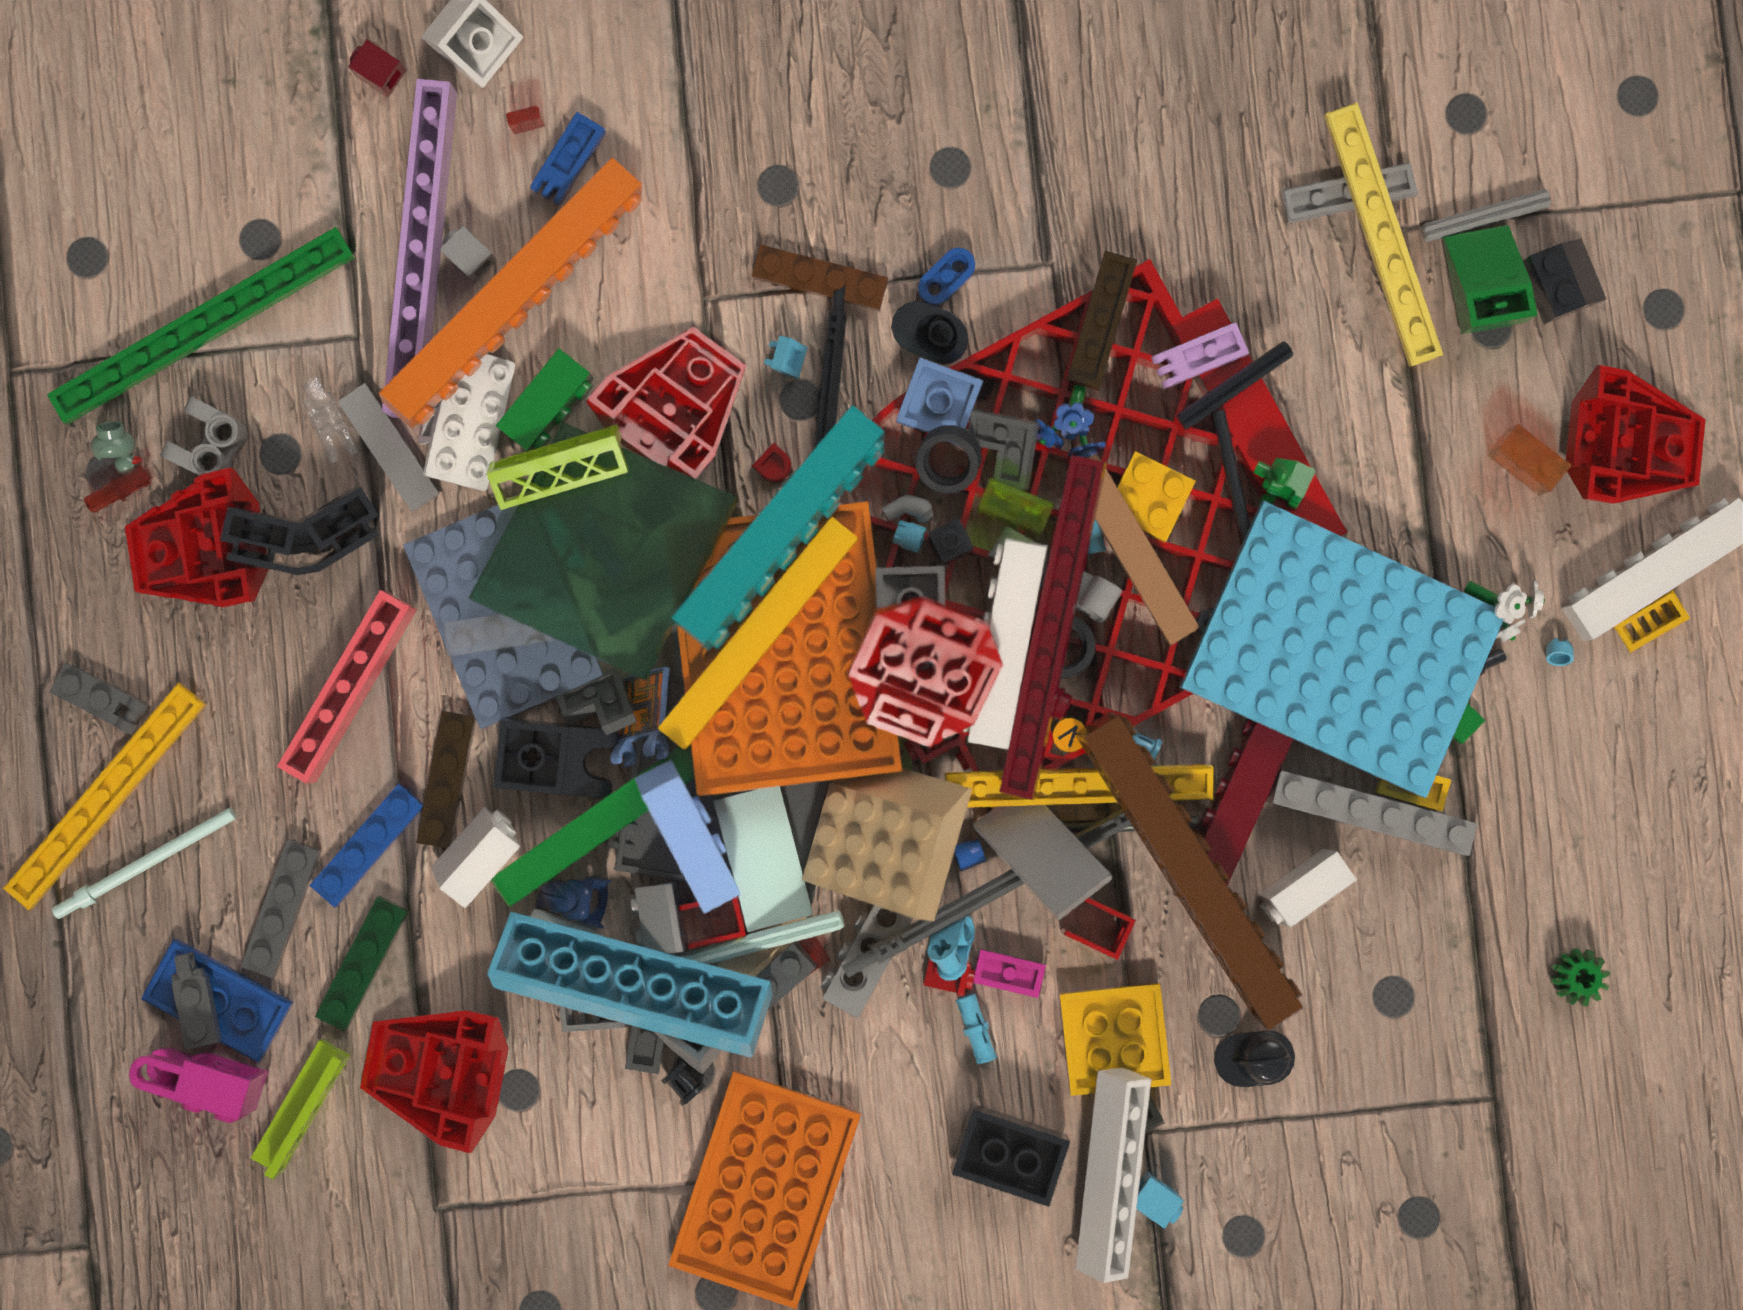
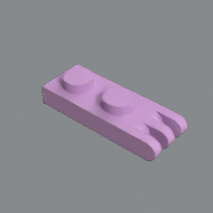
[1151,322,1249,389]

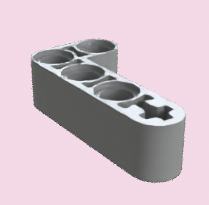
[988,526,1122,623]

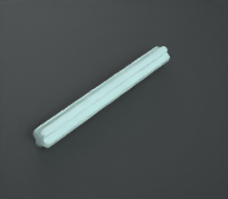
[672,911,844,964]

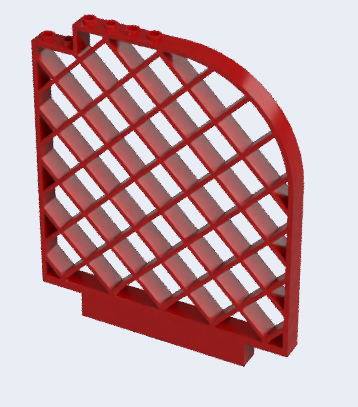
[867,259,1348,772]

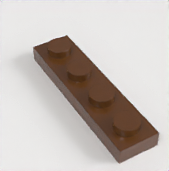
[752,244,888,312]

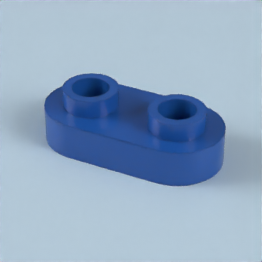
[918,248,975,306]

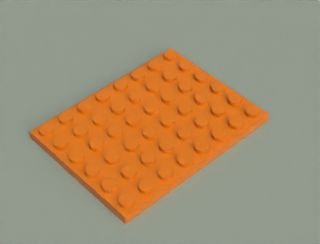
[666,501,902,796]

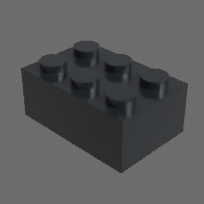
[950,1103,1071,1207]

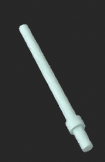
[52,808,236,919]

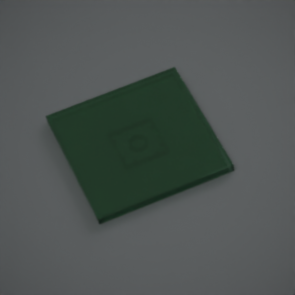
[469,422,739,681]

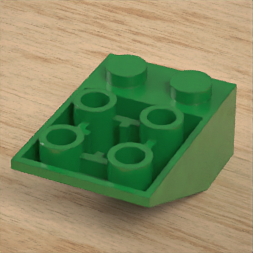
[1442,225,1538,335]

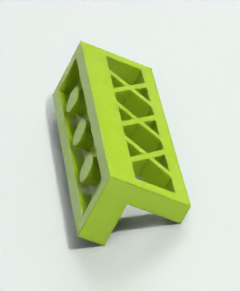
[486,425,629,510]
[251,1039,351,1180]

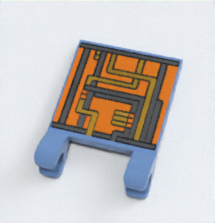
[610,667,669,767]

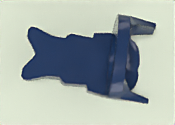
[535,876,611,929]

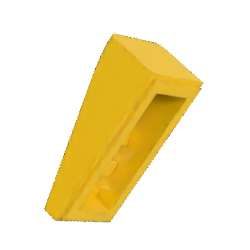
[1614,590,1690,653]

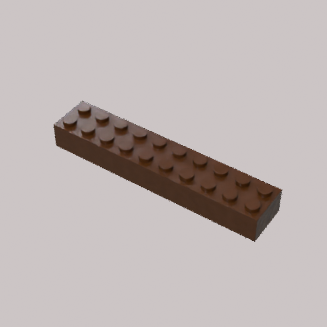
[1074,712,1303,1030]

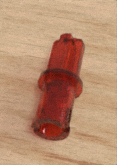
[84,465,152,513]

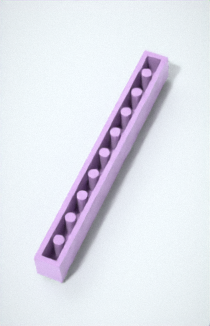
[382,79,457,418]

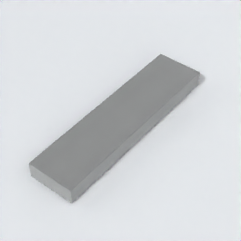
[1280,162,1418,224]
[337,383,441,512]

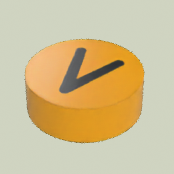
[1052,718,1085,752]

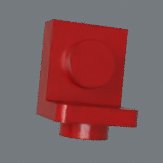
[923,958,975,996]

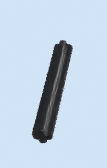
[1176,341,1294,429]

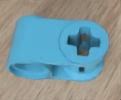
[927,915,975,981]

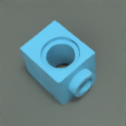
[1136,1171,1184,1229]

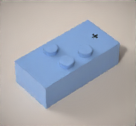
[634,760,741,914]

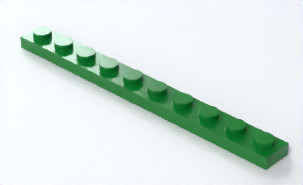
[47,227,355,425]

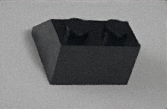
[1523,238,1607,325]

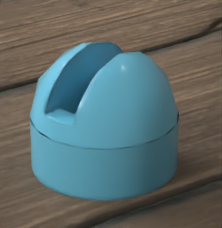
[1546,638,1574,666]

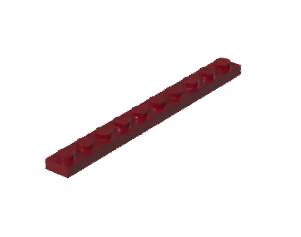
[999,455,1107,800]

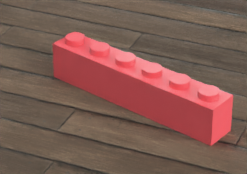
[277,590,417,783]

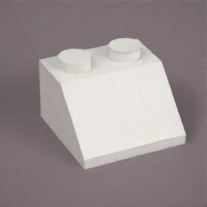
[421,0,523,88]

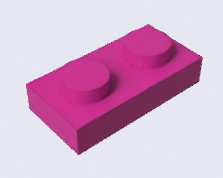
[973,949,1046,998]

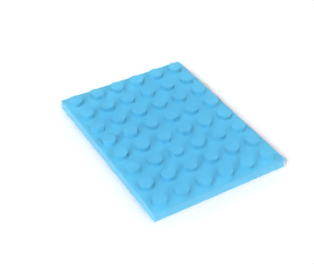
[1179,501,1503,798]

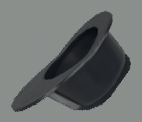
[891,301,969,364]
[1214,1030,1295,1087]

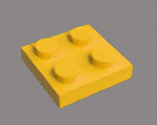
[1117,451,1196,543]

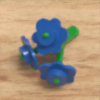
[1036,385,1106,458]

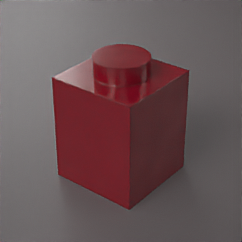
[348,39,406,98]

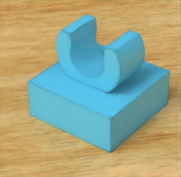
[764,336,808,379]

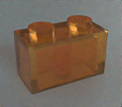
[1487,423,1571,496]

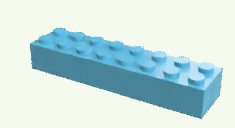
[487,912,772,1058]

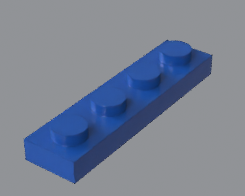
[309,784,424,908]

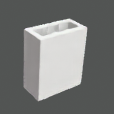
[431,807,520,908]
[1259,849,1357,928]

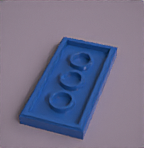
[141,939,294,1063]

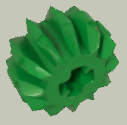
[1550,948,1611,1006]

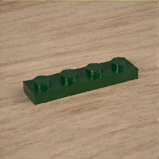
[314,896,409,1032]

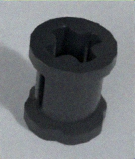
[661,1060,705,1106]

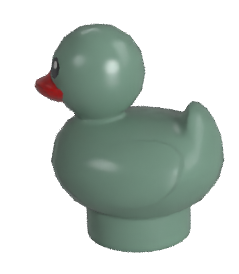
[91,421,142,476]

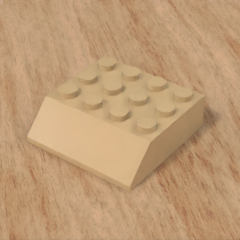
[802,768,972,921]

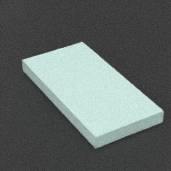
[714,786,813,932]

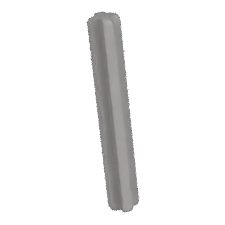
[1421,189,1551,242]

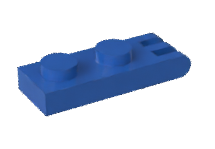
[530,112,606,206]

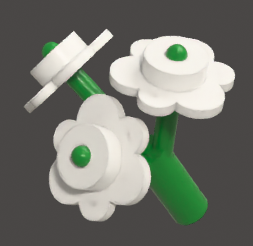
[1464,580,1545,642]

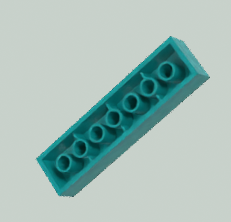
[672,405,885,651]

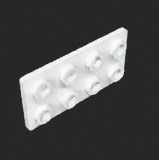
[418,354,515,491]

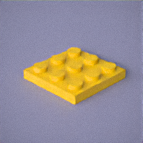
[1059,982,1172,1096]

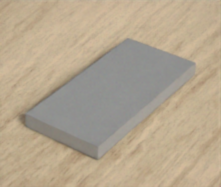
[974,805,1112,921]

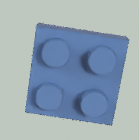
[896,357,983,445]

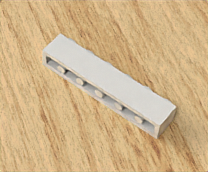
[1561,497,1743,641]
[963,538,1047,749]
[1076,1068,1151,1283]

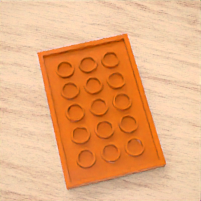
[668,1070,861,1309]

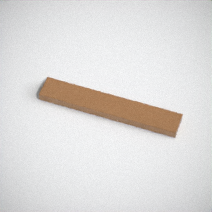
[1066,453,1199,645]

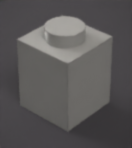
[440,226,497,283]

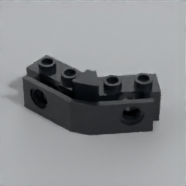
[219,485,379,575]

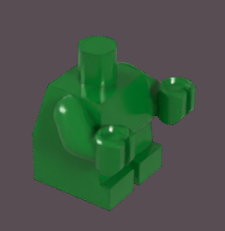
[1253,458,1316,510]

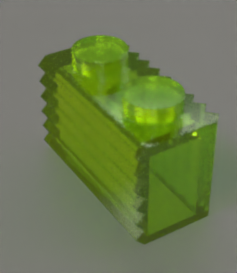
[977,478,1054,537]

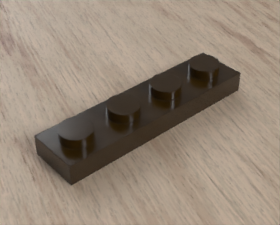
[1066,250,1137,391]
[416,711,476,848]

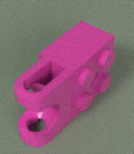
[129,1047,268,1123]

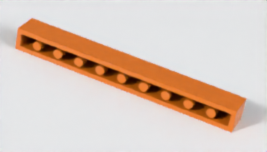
[379,157,642,429]

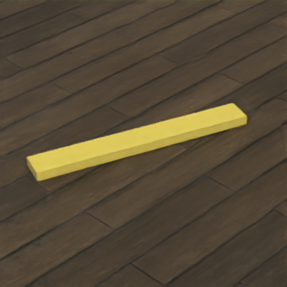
[1323,102,1443,367]

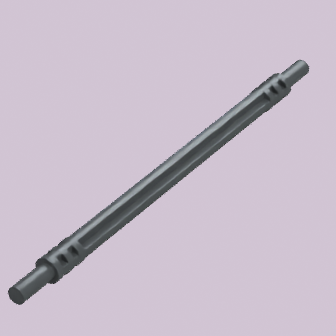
[842,808,1132,978]

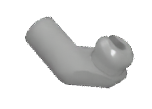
[881,494,934,523]

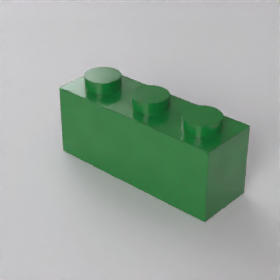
[495,348,594,451]

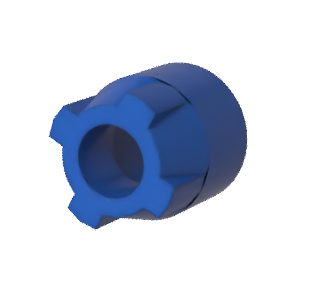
[954,839,986,872]

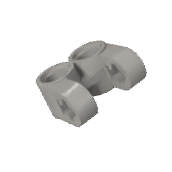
[160,396,247,476]

